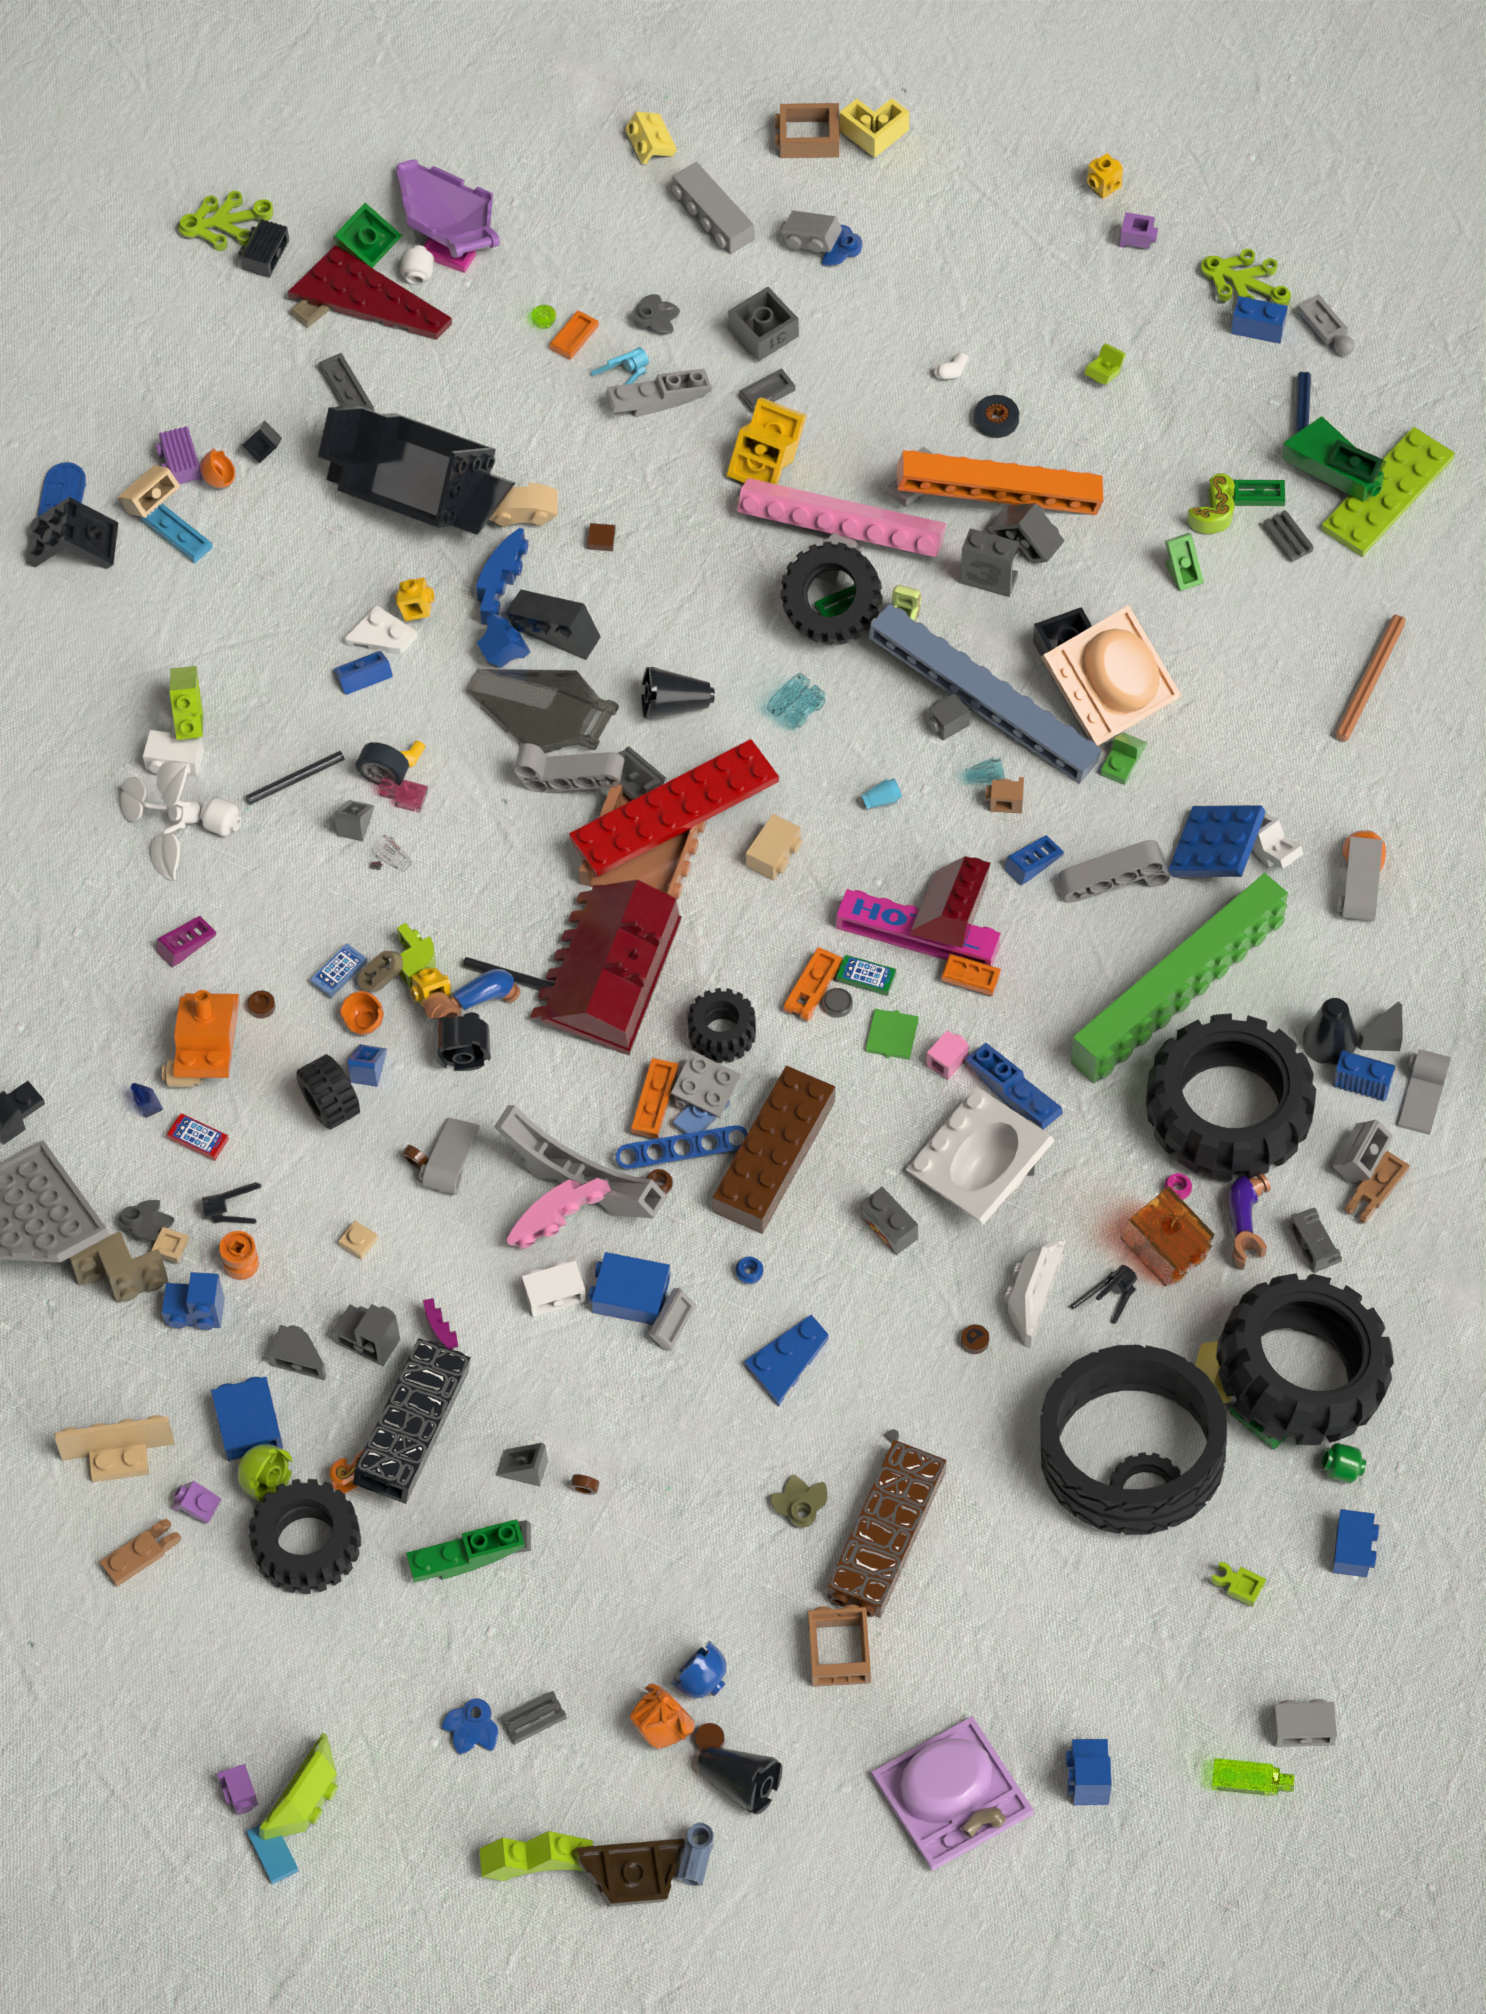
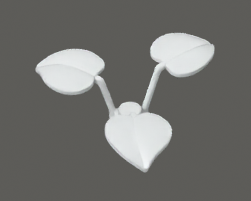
[120,762,201,881]

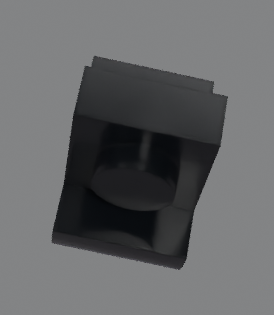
[0,1081,45,1145]

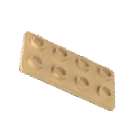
[54,1415,175,1482]

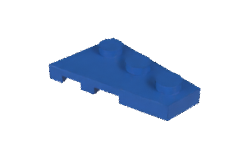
[744,1314,829,1406]

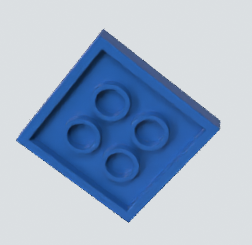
[1168,805,1266,877]

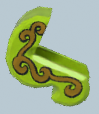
[1187,473,1235,534]

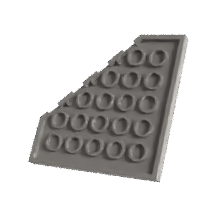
[0,1140,110,1263]

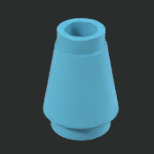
[861,778,902,809]

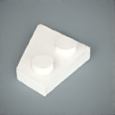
[345,605,417,654]

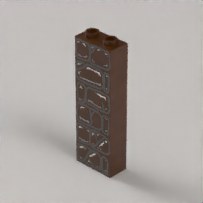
[827,1440,947,1618]

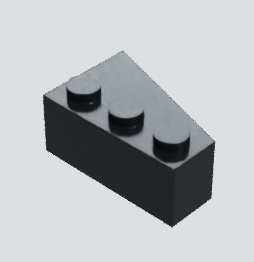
[505,589,601,660]

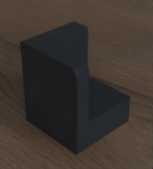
[242,420,282,463]

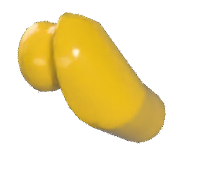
[400,740,426,767]

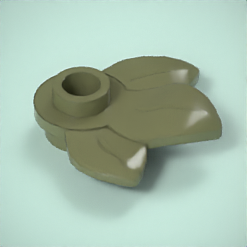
[771,1475,828,1528]

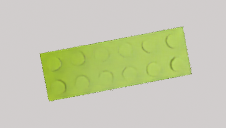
[1321,427,1455,557]

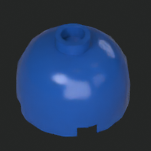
[670,1641,727,1699]

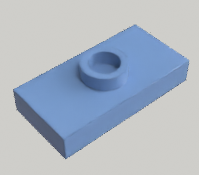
[673,1100,730,1134]

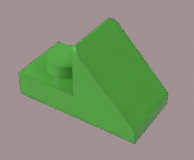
[1165,533,1204,591]
[1101,732,1147,785]

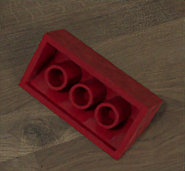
[910,856,991,948]

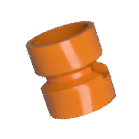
[219,1231,259,1280]

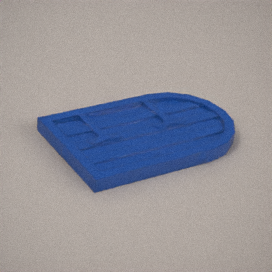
[38,462,86,517]

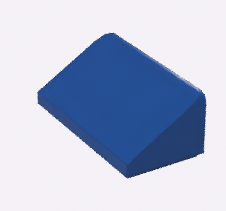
[333,651,393,694]

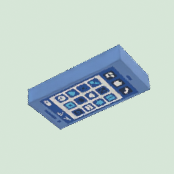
[310,943,367,998]

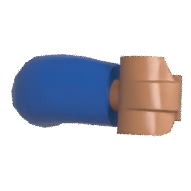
[424,969,520,1019]

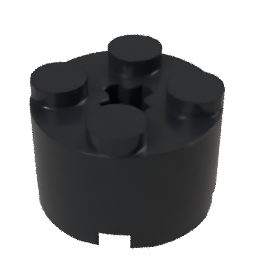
[435,1012,491,1071]

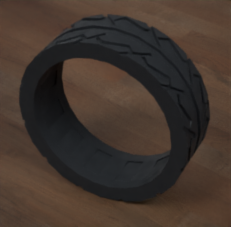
[1040,1345,1227,1535]

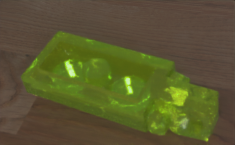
[1211,1758,1295,1796]

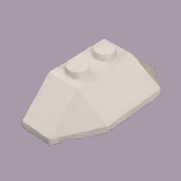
[1004,1238,1066,1348]

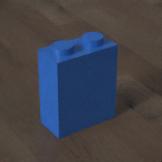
[588,1252,671,1325]
[211,1377,283,1462]

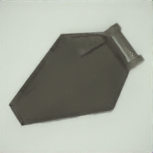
[466,669,619,753]

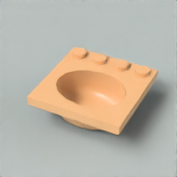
[1041,605,1181,746]

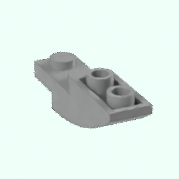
[606,368,712,416]

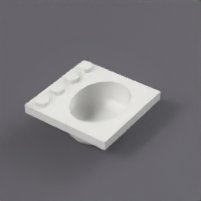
[906,1086,1055,1225]

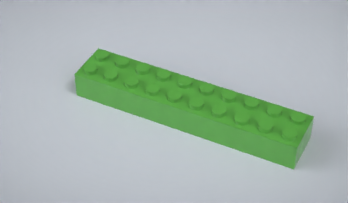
[1071,872,1288,1083]

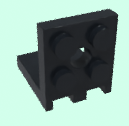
[27,497,119,569]

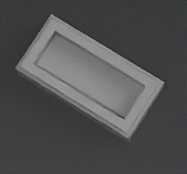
[649,1288,696,1351]

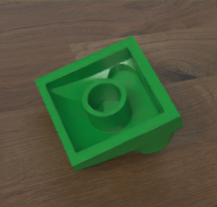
[332,202,403,268]

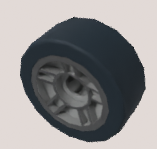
[356,742,409,788]

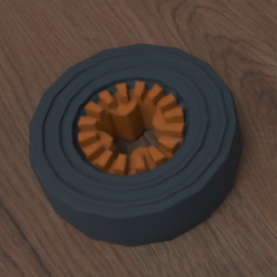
[974,395,1020,438]

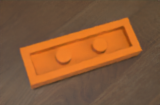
[631,1058,679,1139]

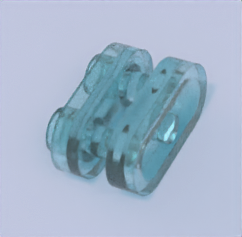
[767,673,826,729]

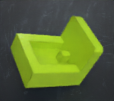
[1084,343,1126,385]

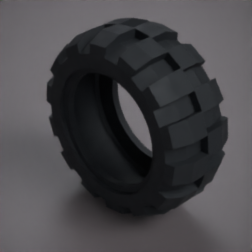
[1145,1013,1316,1181]
[1216,1273,1394,1446]

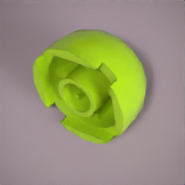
[237,1444,293,1503]

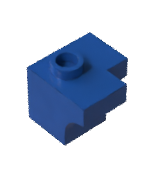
[476,613,531,668]

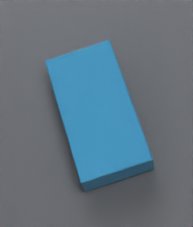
[247,1824,299,1884]

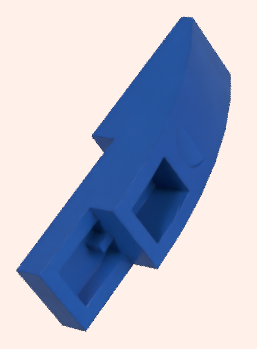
[476,528,529,625]
[966,1042,1063,1130]

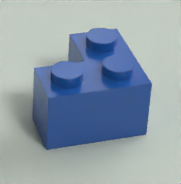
[162,1272,225,1330]
[1066,1739,1112,1806]

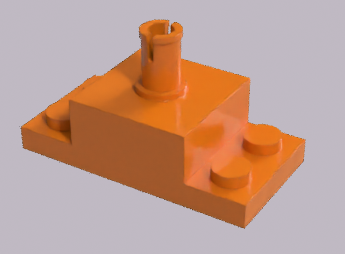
[173,990,240,1078]

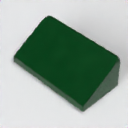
[1327,439,1386,484]

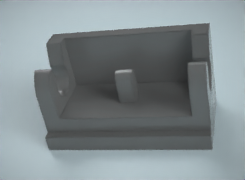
[617,746,666,800]
[1289,1208,1342,1273]

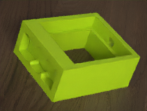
[169,666,204,740]

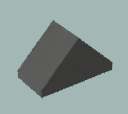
[334,800,374,841]
[1357,1001,1403,1052]
[497,1443,548,1487]

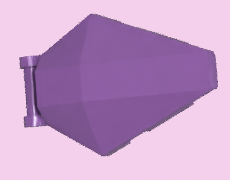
[396,159,500,258]

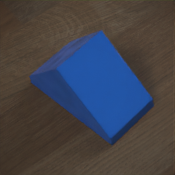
[348,1044,387,1087]

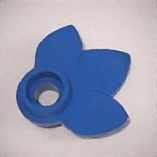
[822,225,863,266]
[442,1698,499,1755]

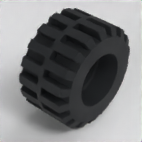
[687,988,756,1063]
[296,1054,360,1130]

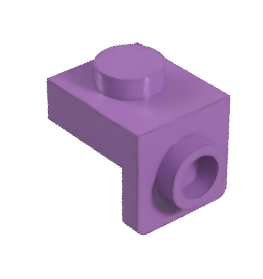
[171,1481,222,1524]

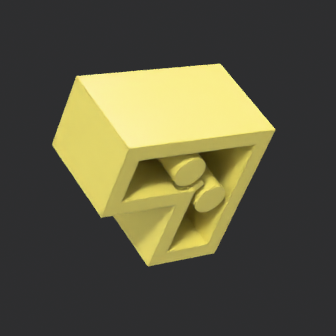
[840,98,909,158]

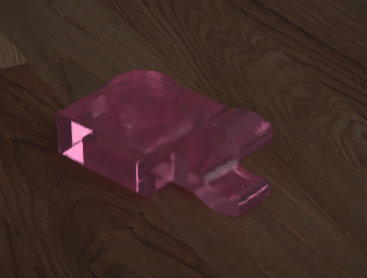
[379,778,428,813]

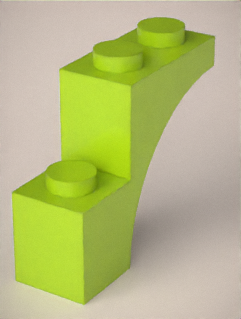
[479,1831,593,1881]

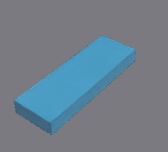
[140,504,213,564]

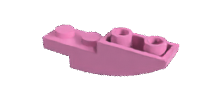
[507,1178,611,1249]

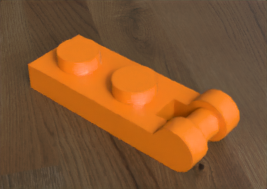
[783,947,842,1021]

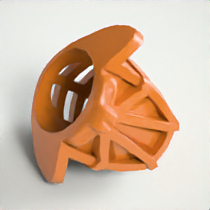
[630,1684,695,1749]

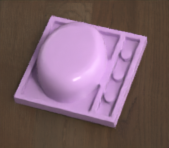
[871,1716,1034,1871]

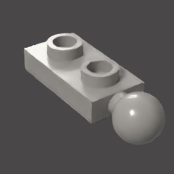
[1298,294,1355,356]

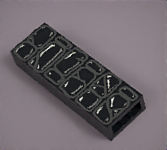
[353,1338,471,1504]

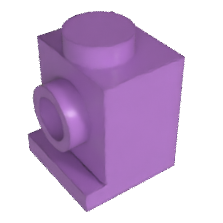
[1120,212,1158,249]
[217,1764,258,1815]

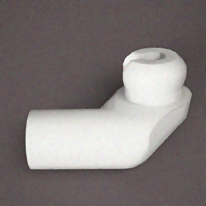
[934,352,968,379]

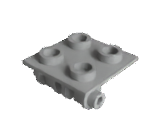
[671,1051,741,1118]

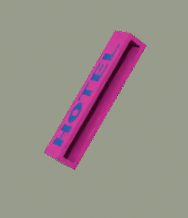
[836,889,1001,966]

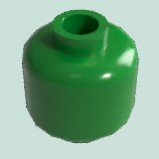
[1321,1443,1366,1483]

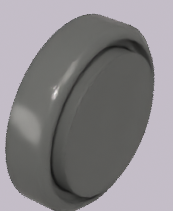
[822,988,853,1018]

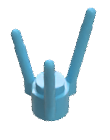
[591,347,649,385]

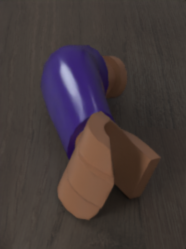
[1228,1173,1271,1270]

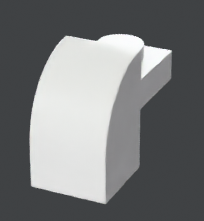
[1252,813,1303,868]

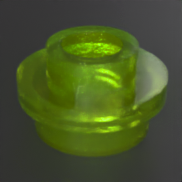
[531,305,556,329]

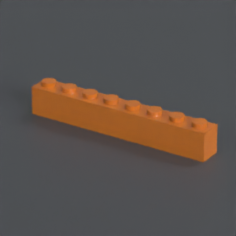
[897,450,1104,515]

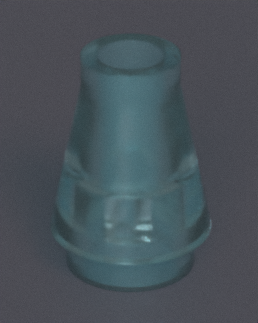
[965,757,1005,784]

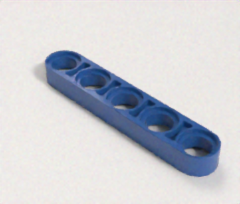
[616,1125,748,1170]

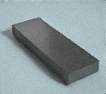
[319,353,375,412]

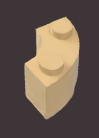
[489,483,558,527]

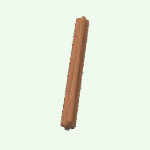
[1335,614,1406,742]

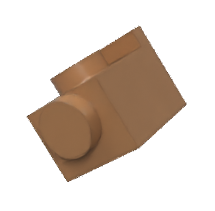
[985,777,1024,814]

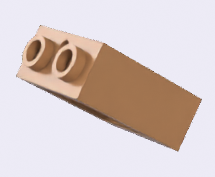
[775,103,839,158]
[808,1605,871,1687]

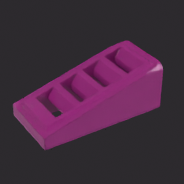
[156,916,216,967]

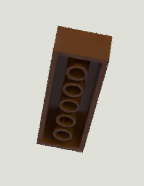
[712,1065,835,1234]

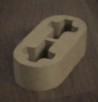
[358,951,403,992]

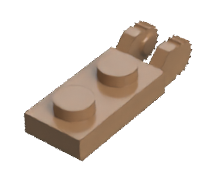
[1345,1151,1410,1224]
[100,1518,182,1587]

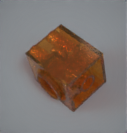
[1120,1186,1215,1287]

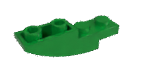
[406,1519,525,1583]

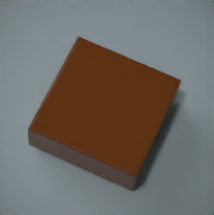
[587,523,616,551]

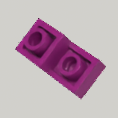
[423,1298,459,1350]

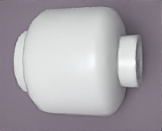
[400,245,434,285]
[200,798,242,836]

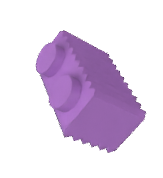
[156,426,202,484]

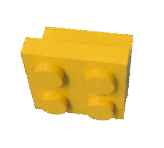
[726,397,807,485]

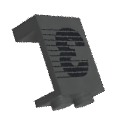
[960,528,1020,597]

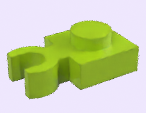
[1211,1562,1266,1607]

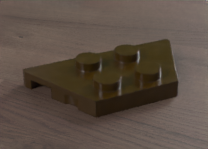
[573,1838,685,1907]

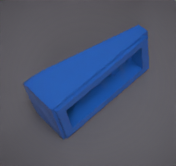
[1004,835,1064,885]

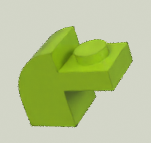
[397,922,436,989]

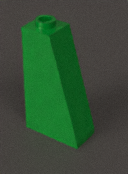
[1282,416,1384,502]

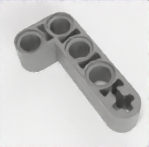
[514,743,625,793]
[1058,840,1171,902]

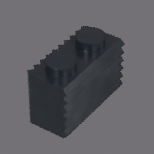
[239,219,289,277]

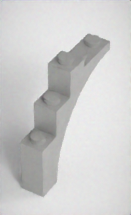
[494,1105,668,1218]

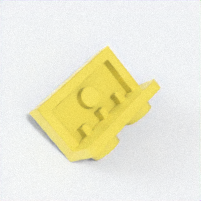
[625,112,677,164]

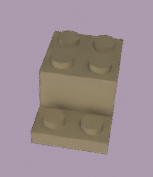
[70,1232,169,1302]

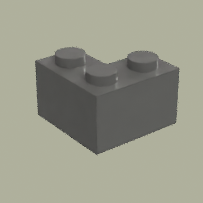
[987,503,1065,563]
[333,1304,400,1367]

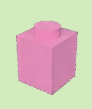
[926,1030,969,1080]

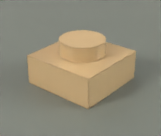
[338,1221,378,1260]
[151,1227,189,1264]

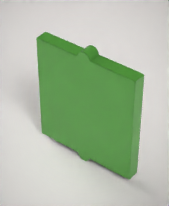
[866,1009,919,1060]

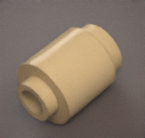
[162,1059,202,1087]

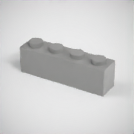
[672,161,755,254]

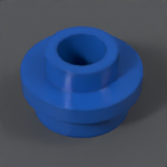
[736,1256,764,1284]

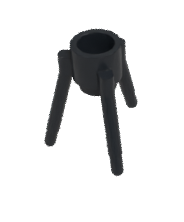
[202,1182,261,1224]
[1070,1265,1137,1324]

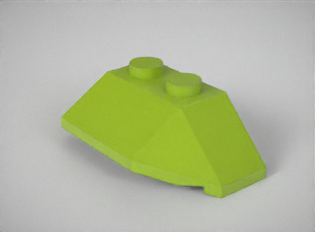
[259,1732,339,1840]

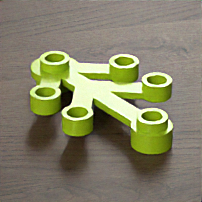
[178,191,274,251]
[1201,249,1291,306]

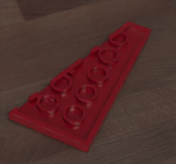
[288,245,452,340]

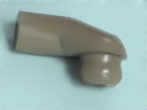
[961,1806,1006,1838]

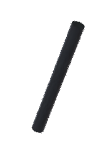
[246,751,345,805]
[463,957,555,990]

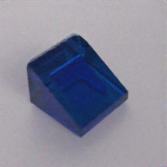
[130,1083,163,1118]

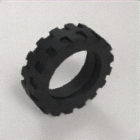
[1109,1452,1181,1489]

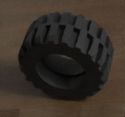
[780,541,883,645]
[249,1478,361,1594]

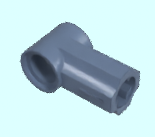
[677,1823,714,1886]

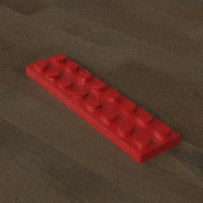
[569,739,779,878]

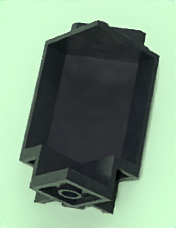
[318,405,515,535]

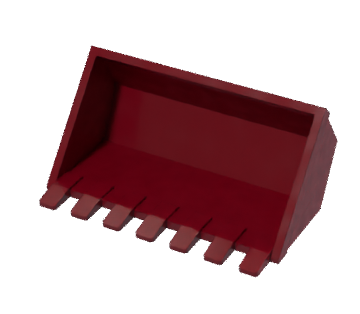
[530,879,682,1056]

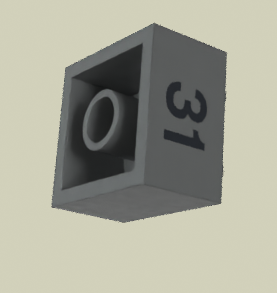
[728,286,799,361]

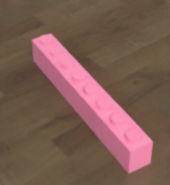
[737,478,947,557]

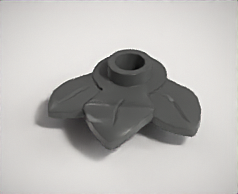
[632,294,680,333]
[119,1200,175,1240]

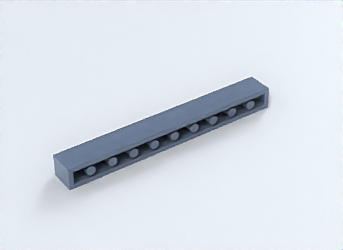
[868,604,1101,784]

